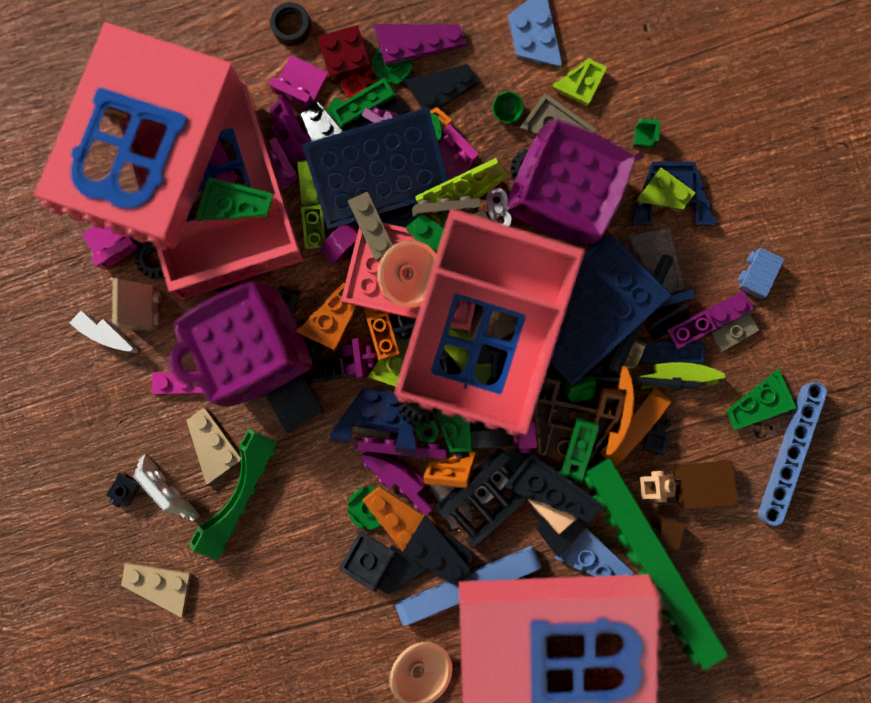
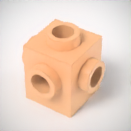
[640,471,676,503]

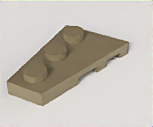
[520,93,596,134]

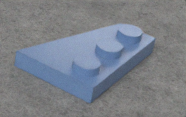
[555,528,634,577]

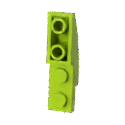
[298,161,326,249]
[634,362,726,390]

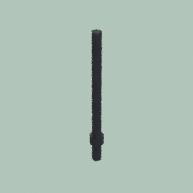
[582,373,700,391]

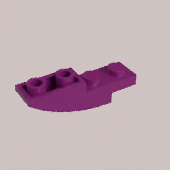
[269,97,312,168]
[667,290,754,349]
[360,452,437,515]

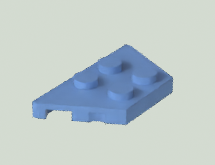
[508,0,562,68]

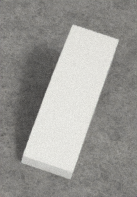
[69,311,139,353]

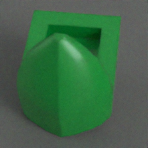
[562,375,596,403]

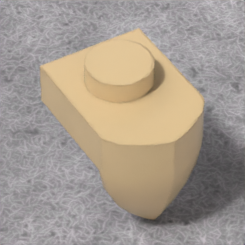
[623,340,647,369]

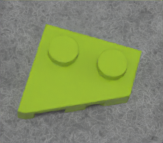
[552,58,607,106]
[635,168,696,211]

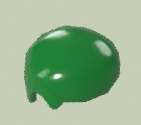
[492,91,525,124]

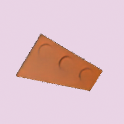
[295,283,357,351]
[362,486,437,552]

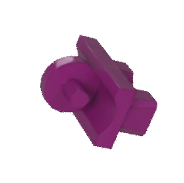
[342,338,378,378]

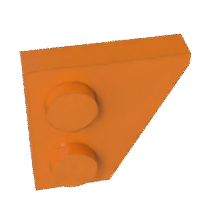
[423,452,477,488]

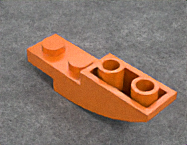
[364,308,400,360]

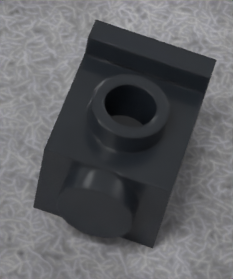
[106,472,142,508]

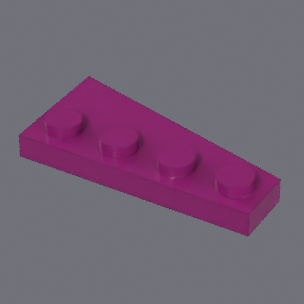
[373,24,466,66]
[352,437,446,459]

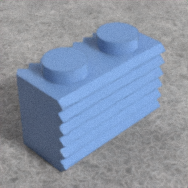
[738,248,784,299]

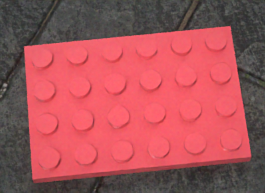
[341,223,476,332]

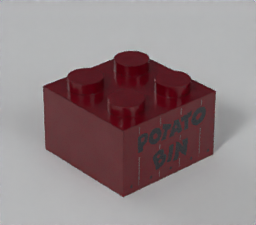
[317,25,371,84]

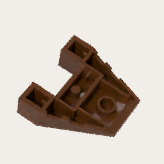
[535,372,626,470]

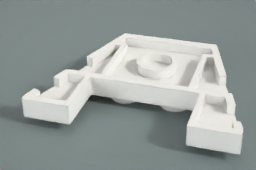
[134,454,201,522]

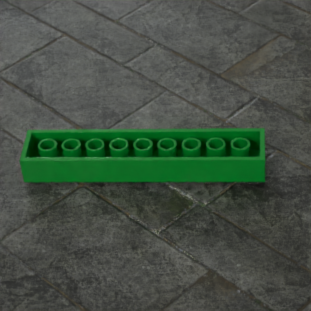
[582,458,728,670]

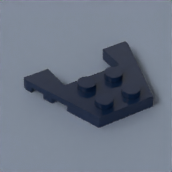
[631,161,716,226]
[330,388,416,455]

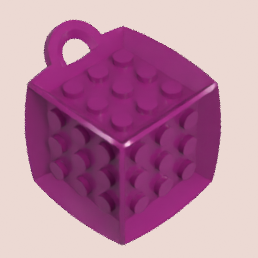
[505,119,644,245]
[169,282,313,407]

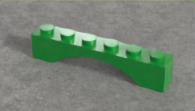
[189,428,277,561]

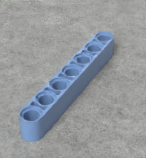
[758,382,827,526]
[395,546,542,626]

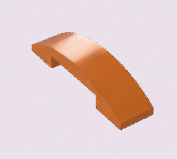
[606,367,634,455]
[599,387,672,467]

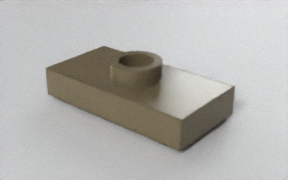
[710,312,759,352]

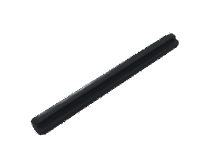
[608,254,674,374]

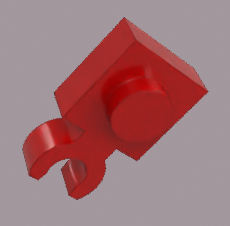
[340,69,379,99]

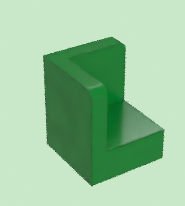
[633,119,661,149]

